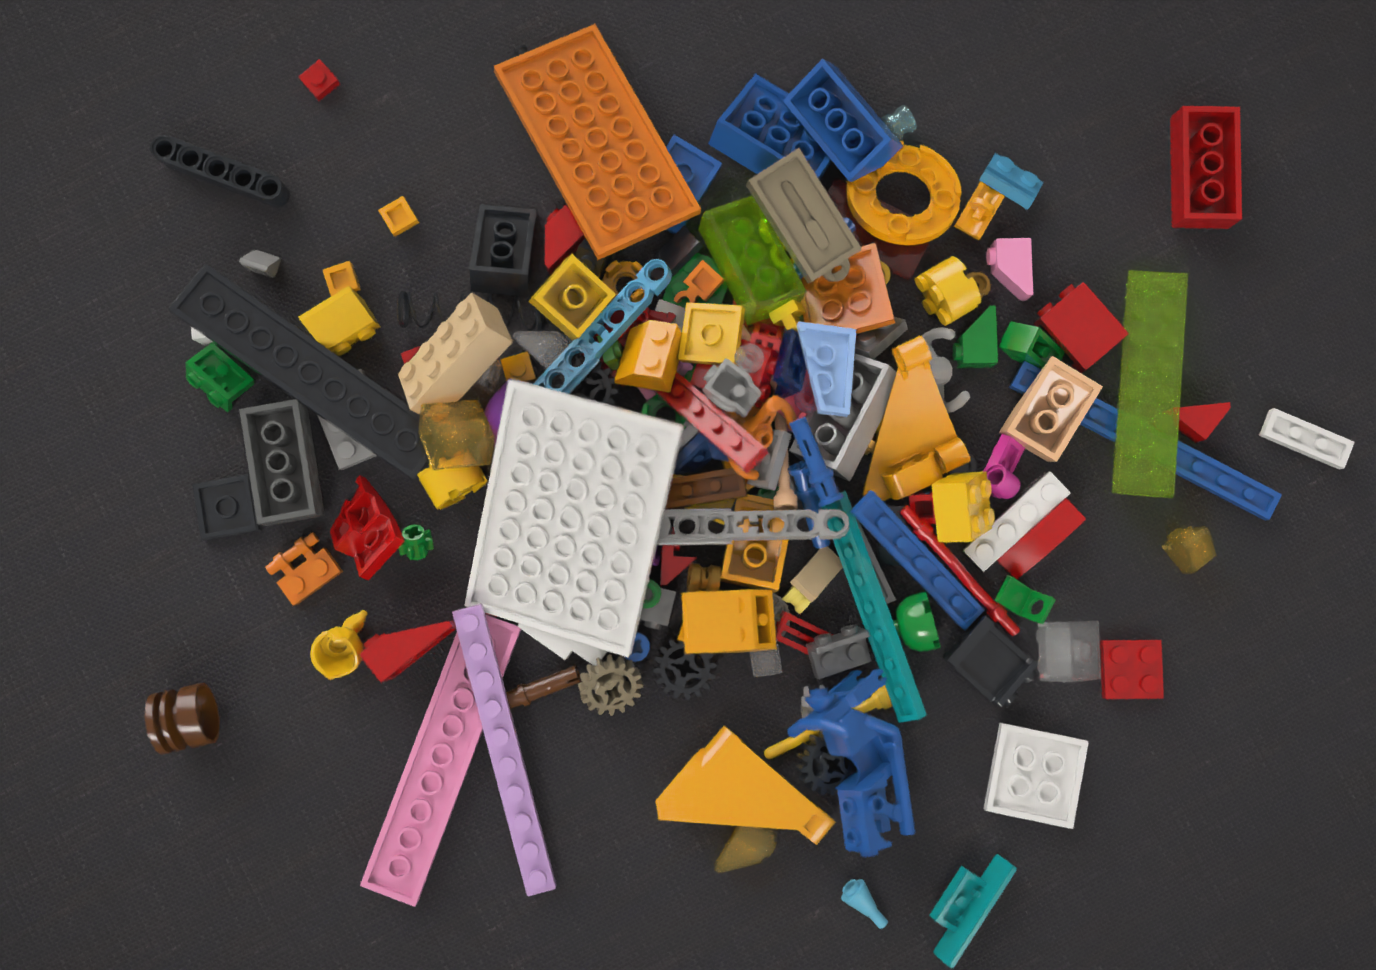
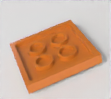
[796,243,895,334]

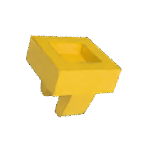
[768,299,806,335]

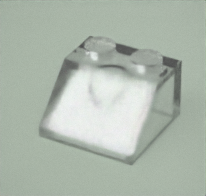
[1036,621,1101,682]

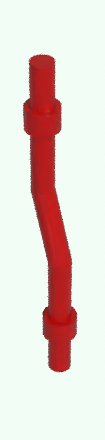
[899,505,1020,636]

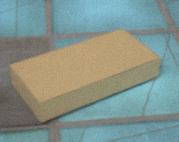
[790,546,843,603]

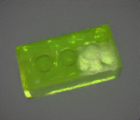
[698,196,807,325]

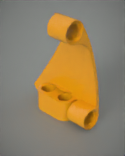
[862,336,971,501]
[656,725,836,845]

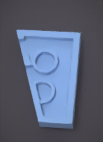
[796,321,856,417]

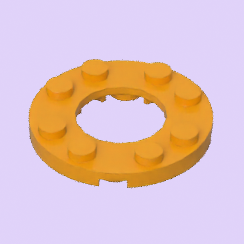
[846,141,962,245]

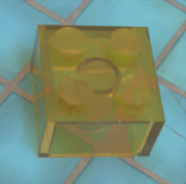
[418,400,495,470]

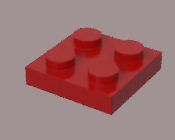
[1100,640,1164,699]

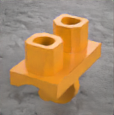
[954,181,1005,240]

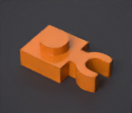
[674,260,725,309]

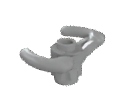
[922,327,970,413]

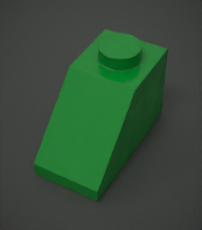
[953,306,998,368]
[999,321,1065,369]

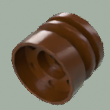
[145,683,220,755]

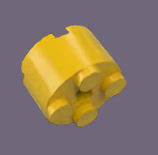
[915,256,981,326]
[417,445,488,510]

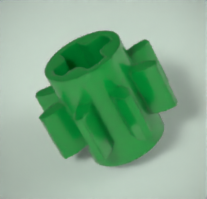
[398,525,434,560]

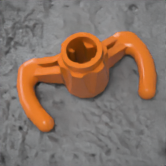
[728,395,797,480]

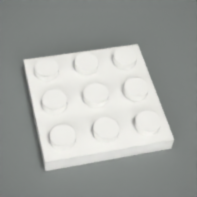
[984,722,1089,829]

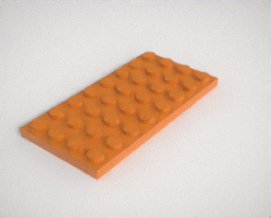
[494,24,701,260]

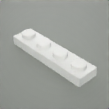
[963,471,1071,572]

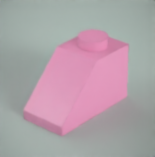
[986,238,1033,301]

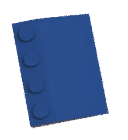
[708,74,832,181]

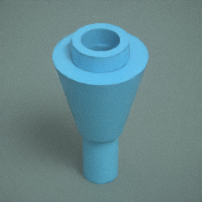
[841,879,888,929]

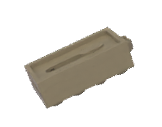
[746,148,862,284]

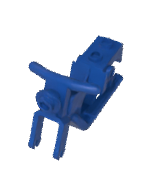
[788,669,915,857]

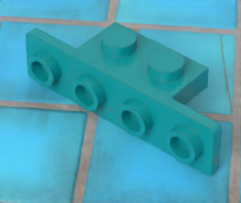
[929,854,1017,968]

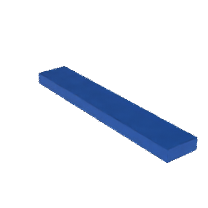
[850,490,985,630]

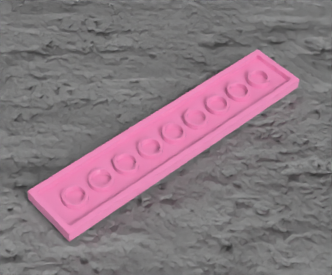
[360,614,521,907]

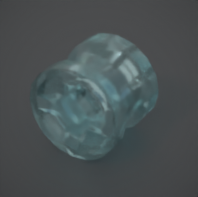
[882,105,917,140]

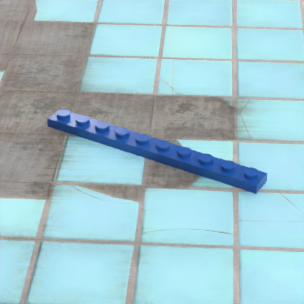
[1009,361,1282,520]

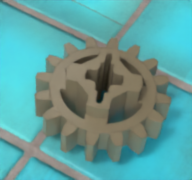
[578,655,643,716]

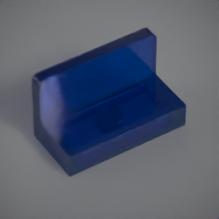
[773,329,807,399]

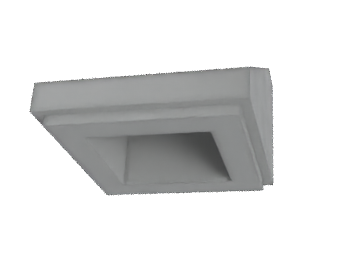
[239,250,281,278]

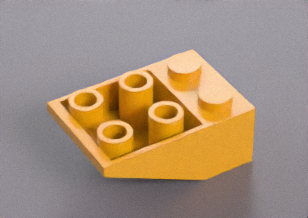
[682,590,777,654]

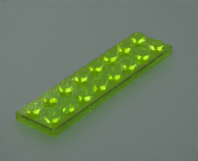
[1111,270,1188,498]

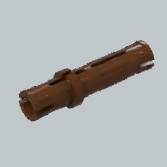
[506,665,581,709]

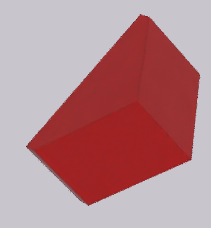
[1162,402,1231,443]

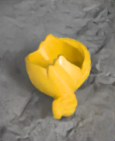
[310,610,368,680]

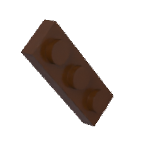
[665,468,748,509]

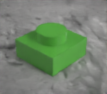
[597,335,623,370]

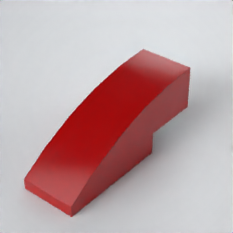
[997,498,1086,580]

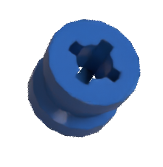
[624,632,650,662]

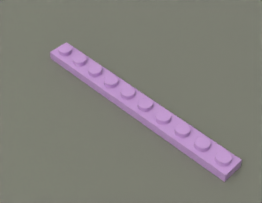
[452,604,557,896]

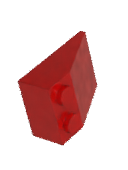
[359,621,456,682]

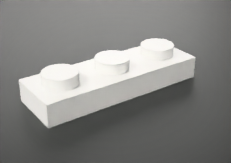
[1259,408,1354,469]

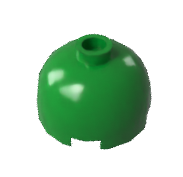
[893,591,941,651]

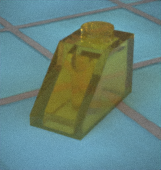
[714,826,777,873]

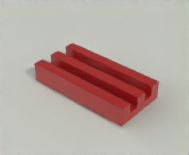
[749,321,783,351]
[775,610,833,655]

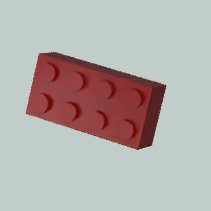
[1170,106,1242,229]

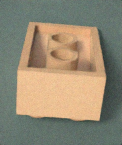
[999,356,1103,462]

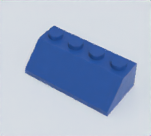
[783,58,903,182]

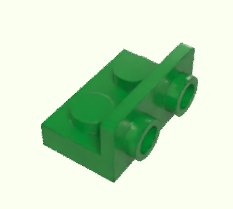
[186,342,254,412]

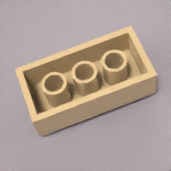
[398,292,513,423]

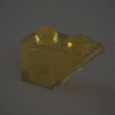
[1161,526,1216,574]

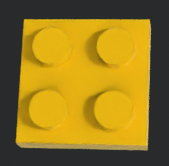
[678,302,745,366]

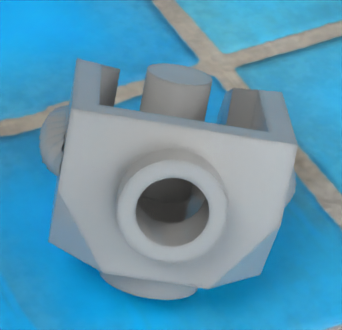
[702,358,762,418]

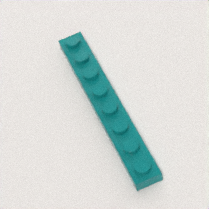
[821,491,927,723]

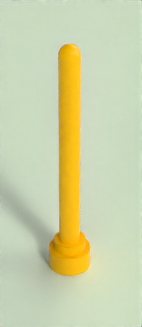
[764,685,893,759]

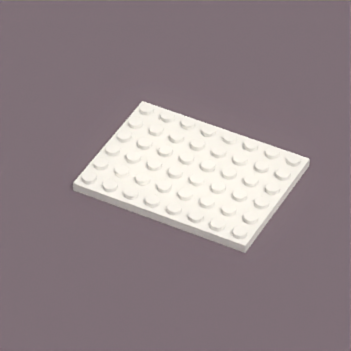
[464,379,684,657]

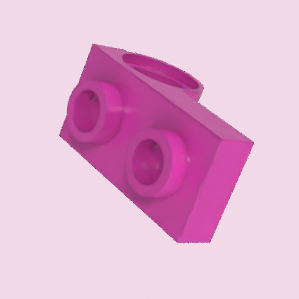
[982,434,1025,499]

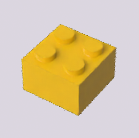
[529,254,616,340]
[932,471,995,542]

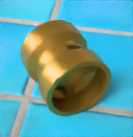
[687,563,721,592]

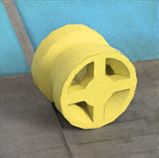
[782,585,811,614]

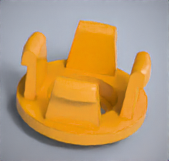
[603,260,645,302]

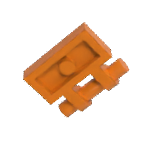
[265,532,343,606]

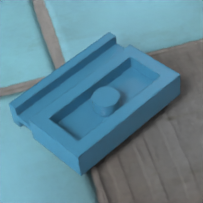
[979,153,1043,210]

